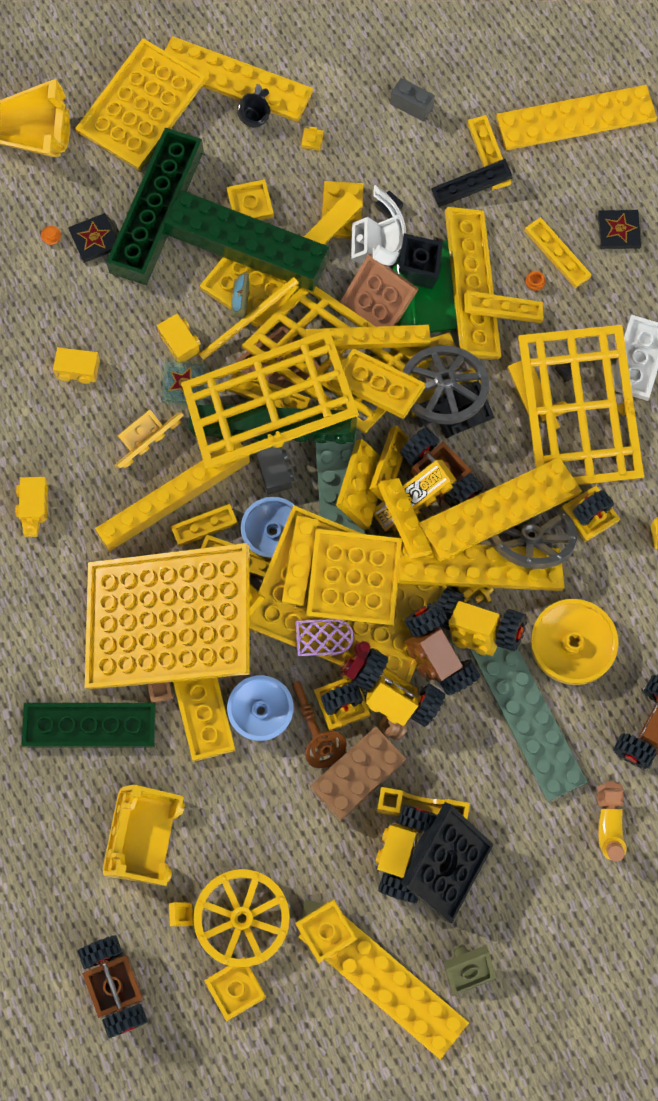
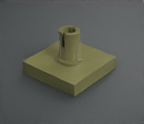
[443,944,496,996]

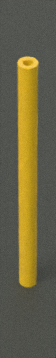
[199,277,299,360]

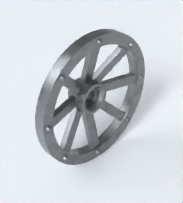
[403,345,489,424]
[489,506,577,569]

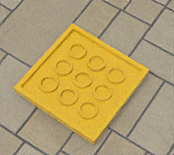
[199,257,301,329]
[306,529,402,626]

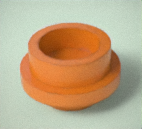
[41,226,61,245]
[525,271,546,291]

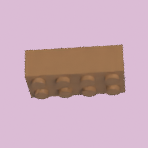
[310,726,406,822]

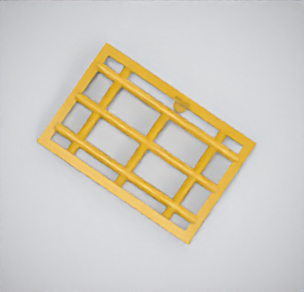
[242,286,430,433]
[518,325,644,485]
[181,329,359,470]

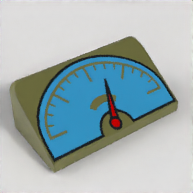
[230,272,250,318]

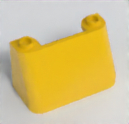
[103,785,185,886]

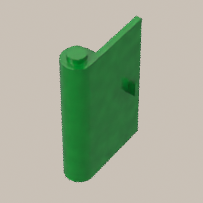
[392,240,458,333]

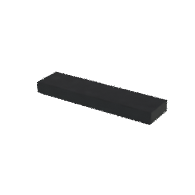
[431,159,513,207]

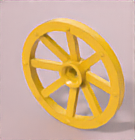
[194,869,290,968]

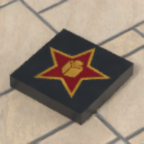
[598,210,641,249]
[68,213,117,263]

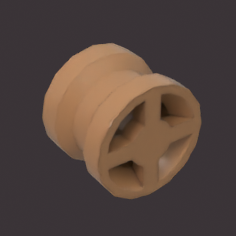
[379,715,407,740]

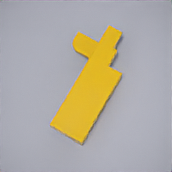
[507,361,567,429]

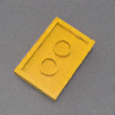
[322,181,364,239]

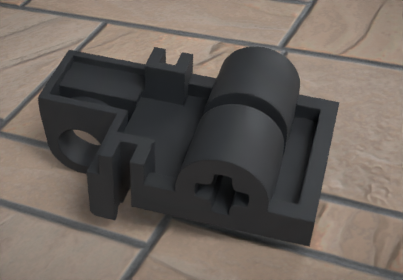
[416,380,495,439]

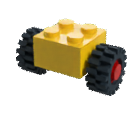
[438,589,527,656]
[352,648,446,727]
[375,805,437,903]

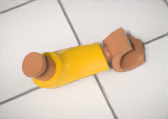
[597,781,627,862]

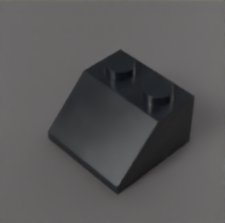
[398,233,443,289]

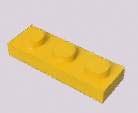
[171,504,238,547]

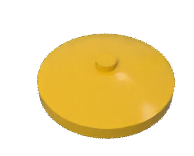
[530,599,619,685]

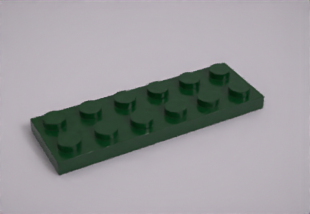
[21,703,156,748]

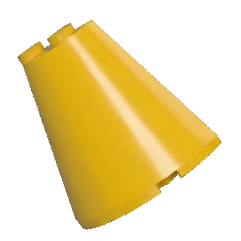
[0,79,70,157]

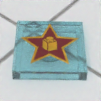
[161,362,207,405]

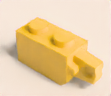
[15,477,48,537]

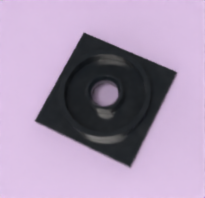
[401,802,494,924]

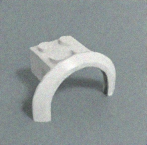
[351,185,407,266]

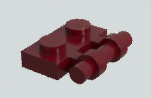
[340,641,370,681]

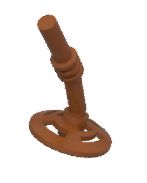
[292,681,347,768]

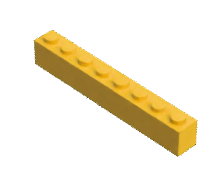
[95,442,250,552]

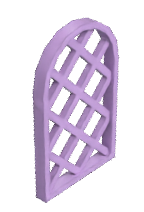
[296,619,354,656]

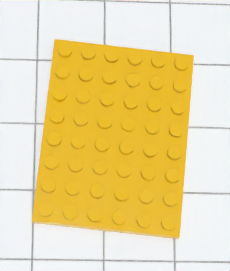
[250,505,447,683]
[85,543,250,690]

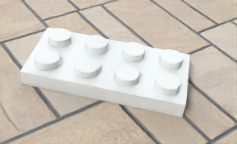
[613,315,658,401]

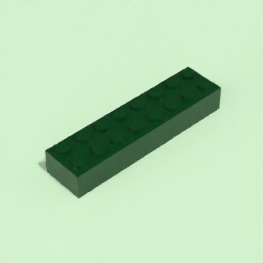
[106,127,204,285]
[164,190,330,292]

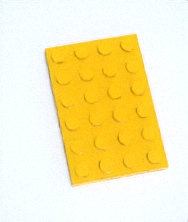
[75,38,207,171]

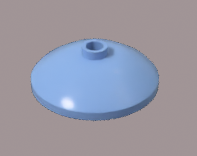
[241,497,294,559]
[227,675,293,741]

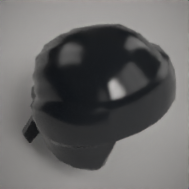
[237,84,271,128]

